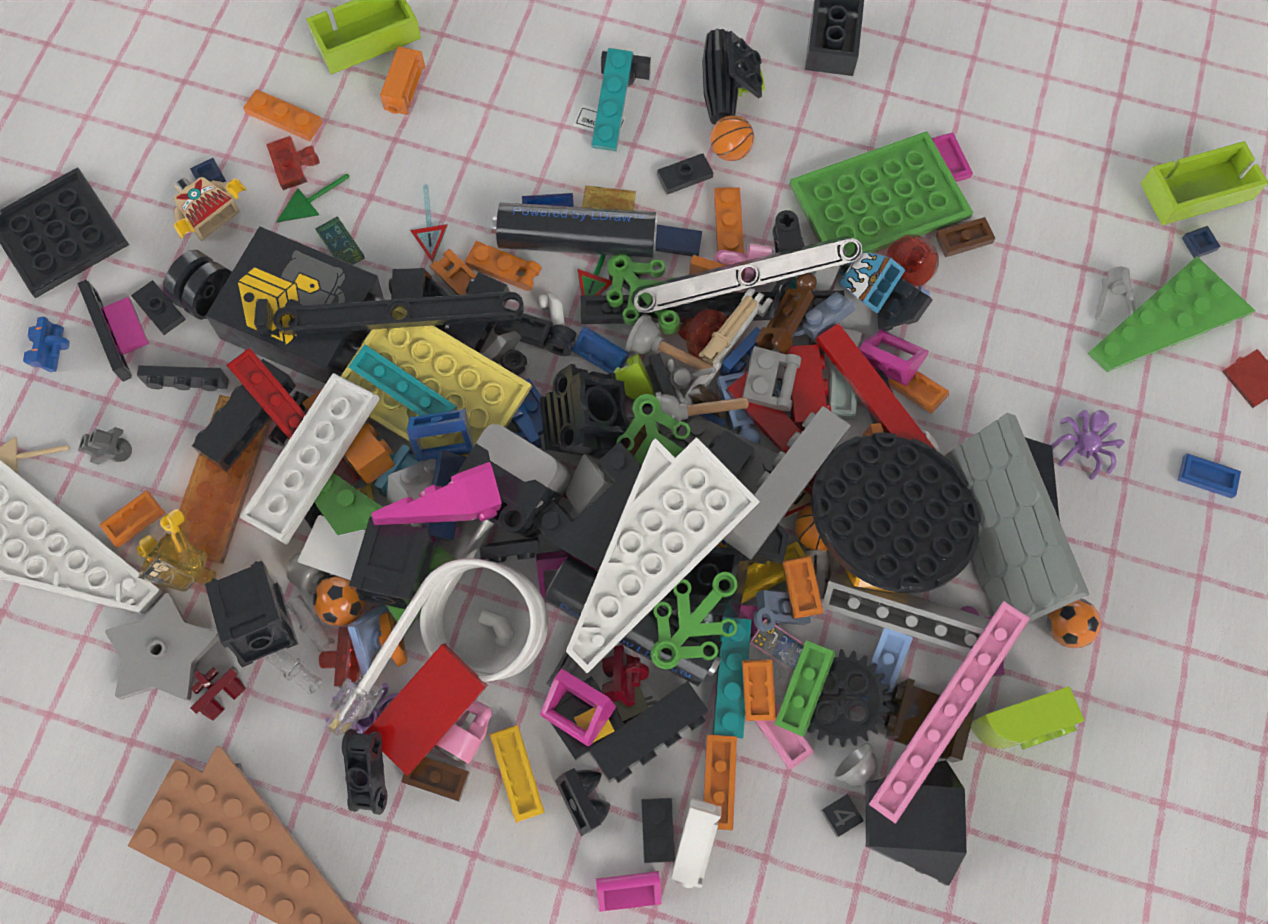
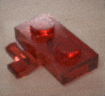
[266,136,320,191]

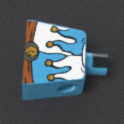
[840,252,905,313]

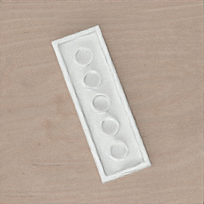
[240,373,380,545]

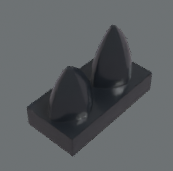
[555,768,610,836]

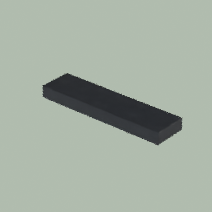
[77,280,132,382]

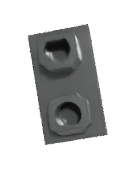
[78,427,132,465]

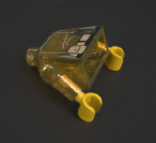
[137,509,217,592]

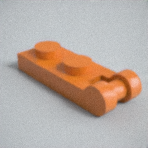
[465,240,542,291]
[429,249,477,295]

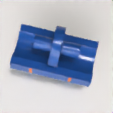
[23,316,70,372]

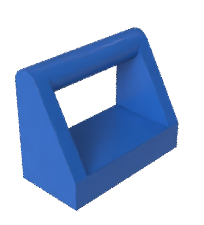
[407,409,474,461]

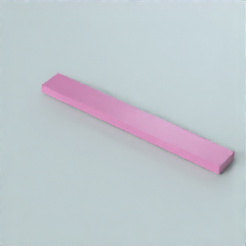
[869,601,1030,823]

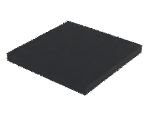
[0,167,130,298]

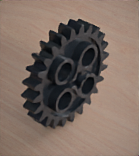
[807,649,892,748]

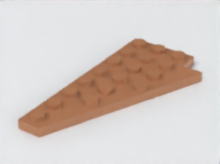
[127,746,361,924]

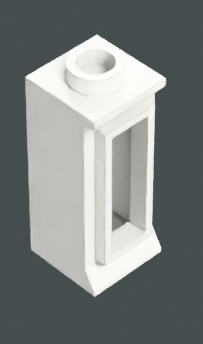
[671,798,721,888]

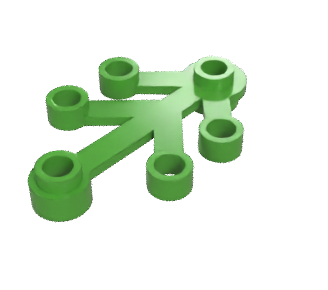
[607,255,680,335]
[617,394,690,465]
[651,572,737,669]

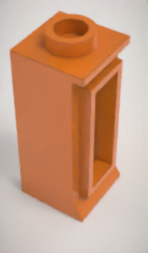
[380,46,425,115]

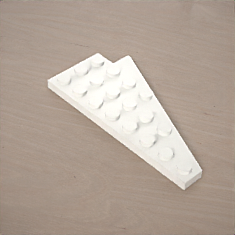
[566,437,760,673]
[0,460,163,615]

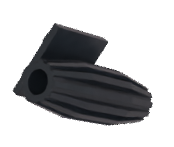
[702,28,763,125]

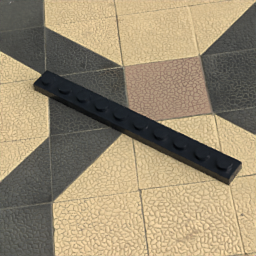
[580,290,845,324]

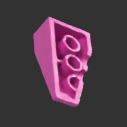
[371,462,502,525]

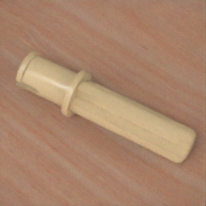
[699,295,757,365]

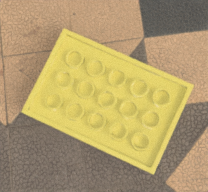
[341,307,532,457]

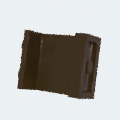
[884,678,977,763]

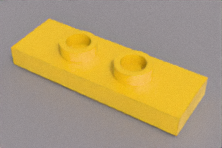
[741,541,806,604]
[489,724,545,823]

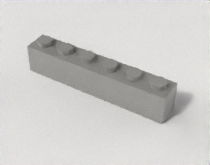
[723,406,851,559]
[822,571,991,654]

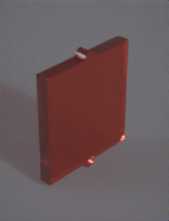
[1222,349,1268,408]

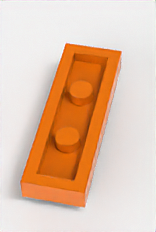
[243,89,323,142]
[714,187,744,253]
[703,735,737,831]

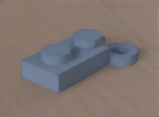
[793,292,856,340]
[753,590,811,632]

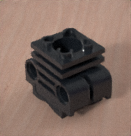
[540,364,630,457]

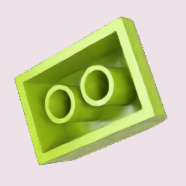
[971,686,1085,750]

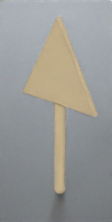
[0,437,70,474]

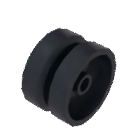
[163,250,232,320]

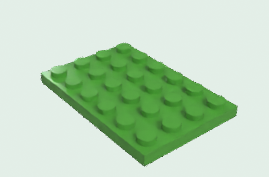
[789,131,973,256]

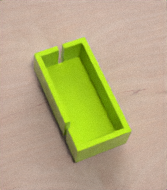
[306,0,421,75]
[1140,141,1268,226]

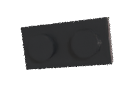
[641,798,675,863]

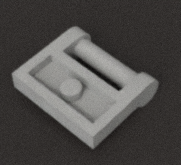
[742,346,802,411]

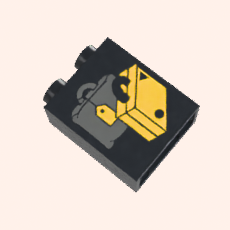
[206,226,386,384]

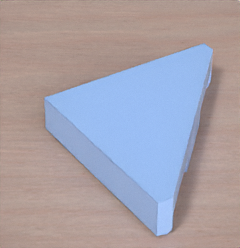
[347,604,389,675]

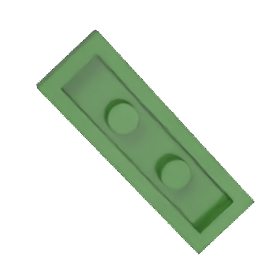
[774,640,836,736]

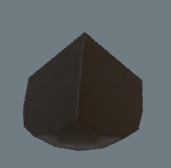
[688,384,727,421]

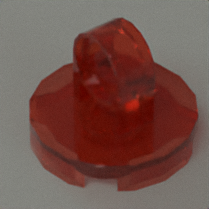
[886,234,939,286]
[678,309,728,360]

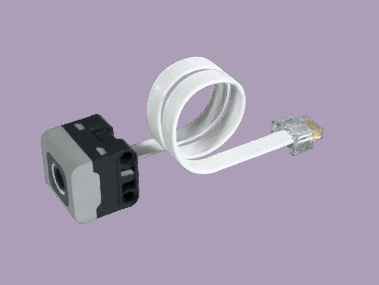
[325,424,572,736]

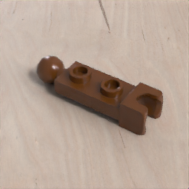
[755,273,817,354]

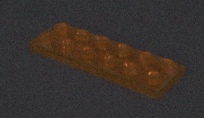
[167,395,272,564]

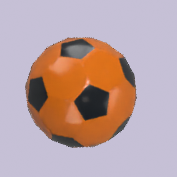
[313,575,365,626]
[1046,598,1101,648]

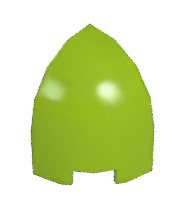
[614,354,656,400]

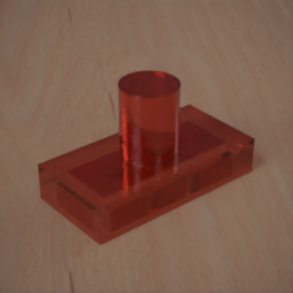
[319,627,360,691]

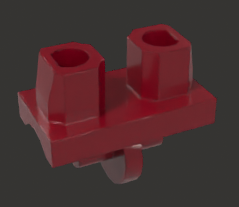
[602,644,649,706]
[190,666,246,721]

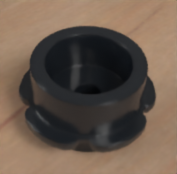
[501,350,527,375]

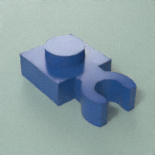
[511,408,542,449]

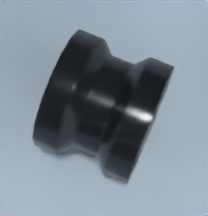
[545,324,577,356]

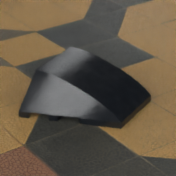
[865,760,967,886]

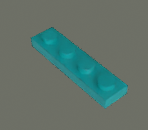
[591,48,633,152]
[348,345,458,416]
[712,617,752,739]

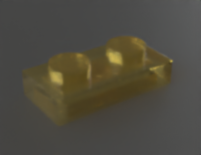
[582,185,636,210]

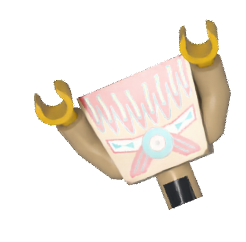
[173,177,247,241]

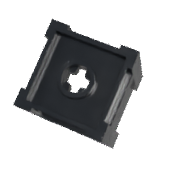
[349,517,437,610]
[205,561,298,668]

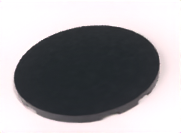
[811,433,981,593]

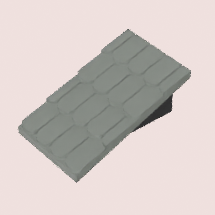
[945,413,1090,622]

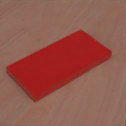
[364,643,489,776]

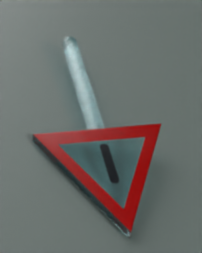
[410,184,448,263]

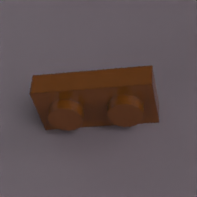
[936,217,996,258]
[401,757,470,802]

